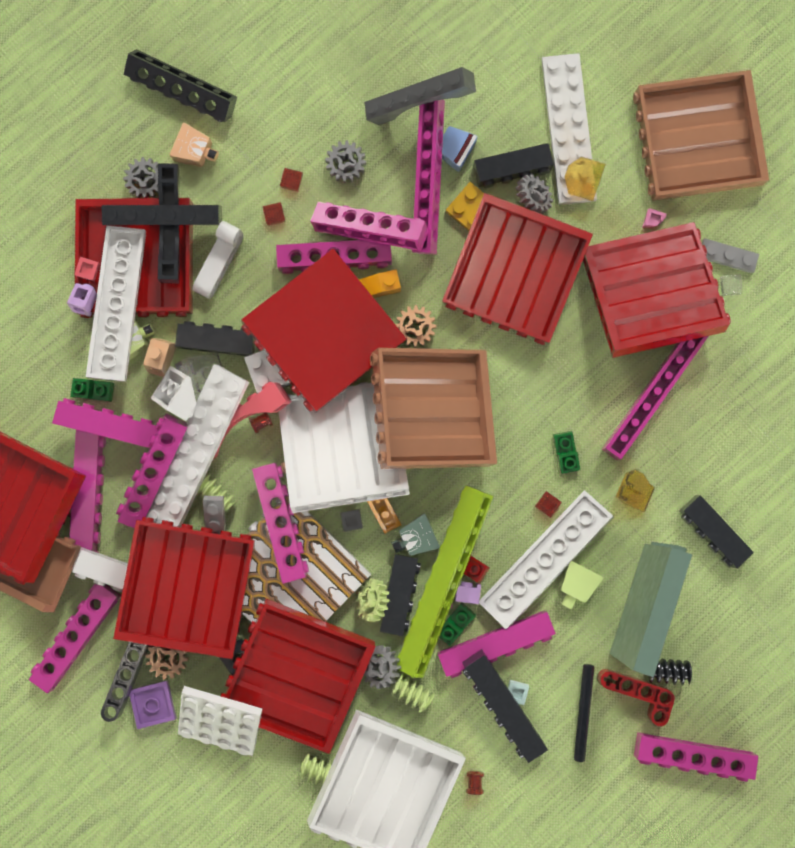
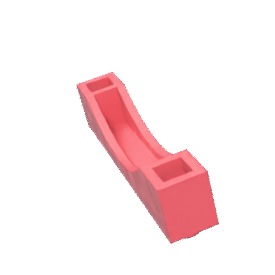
[213,382,292,460]

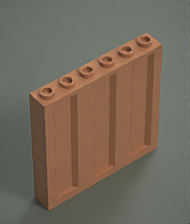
[633,70,769,201]
[370,348,497,469]

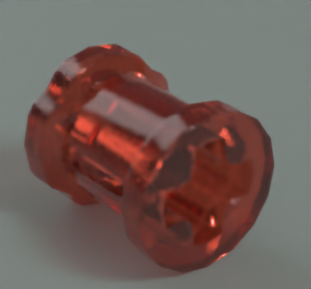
[249,412,273,434]
[466,771,484,795]

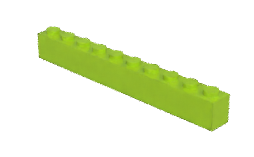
[397,485,493,678]

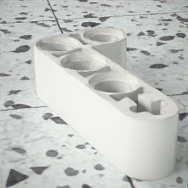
[192,221,244,299]

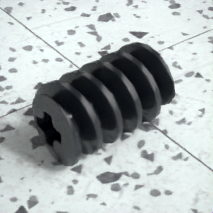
[648,658,692,685]

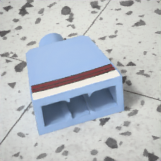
[442,126,478,172]

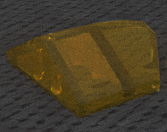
[565,156,606,201]
[616,469,655,512]

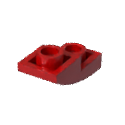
[464,556,490,584]

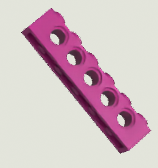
[310,202,428,251]
[276,240,392,274]
[116,414,188,528]
[252,463,309,584]
[29,584,122,693]
[634,732,759,782]

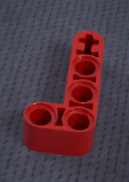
[597,669,675,726]

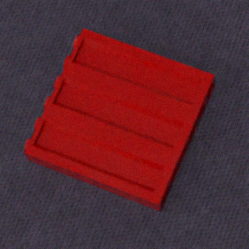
[442,193,593,345]
[75,198,193,318]
[583,222,731,358]
[0,431,86,585]
[113,517,255,659]
[220,598,376,754]

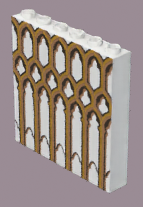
[242,496,371,622]

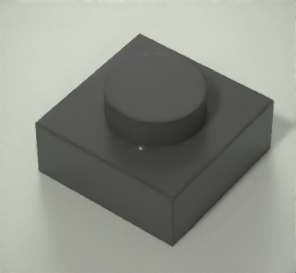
[340,509,363,532]

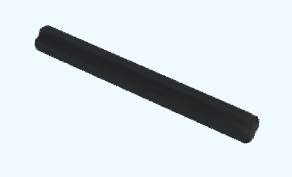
[574,664,594,762]

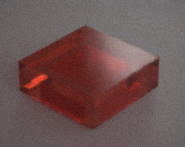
[280,168,303,192]
[263,202,286,226]

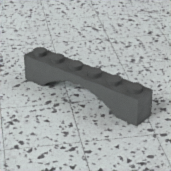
[364,67,476,125]

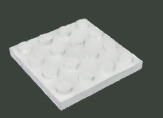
[178,686,262,756]

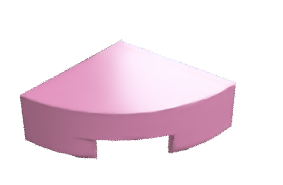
[642,208,667,228]

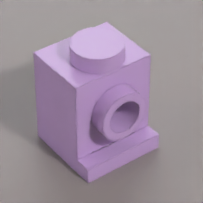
[67,283,97,316]
[455,582,481,604]

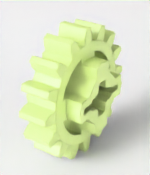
[356,579,389,622]

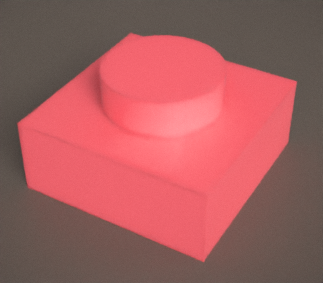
[74,257,100,282]

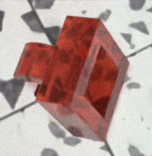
[534,491,562,518]

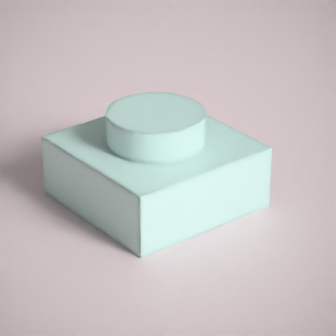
[508,680,529,705]

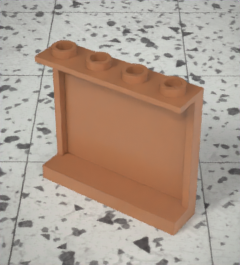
[0,532,81,613]

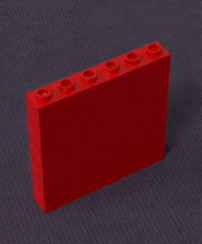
[241,249,407,413]

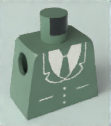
[391,514,440,556]

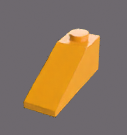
[359,269,401,298]
[367,498,401,534]

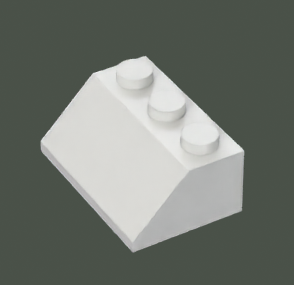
[150,366,196,421]

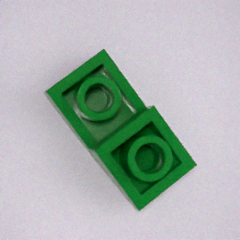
[70,378,114,402]
[553,431,580,474]
[439,602,476,647]

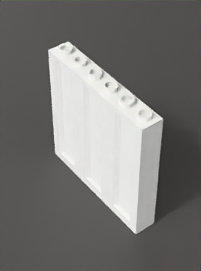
[279,382,410,513]
[307,710,466,848]

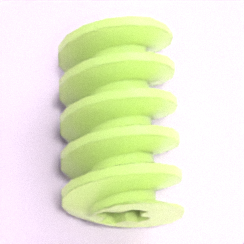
[196,474,237,514]
[392,672,435,713]
[298,753,331,785]

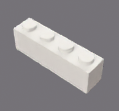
[72,547,128,592]

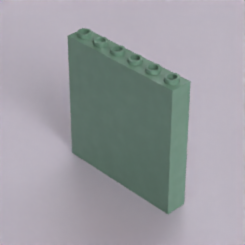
[609,541,692,677]

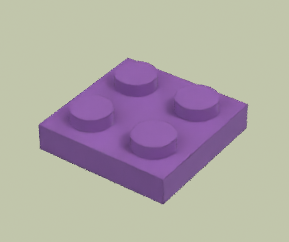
[129,680,177,729]

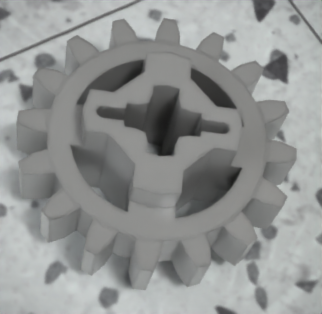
[325,140,366,183]
[123,157,158,198]
[516,174,553,214]
[363,645,401,689]

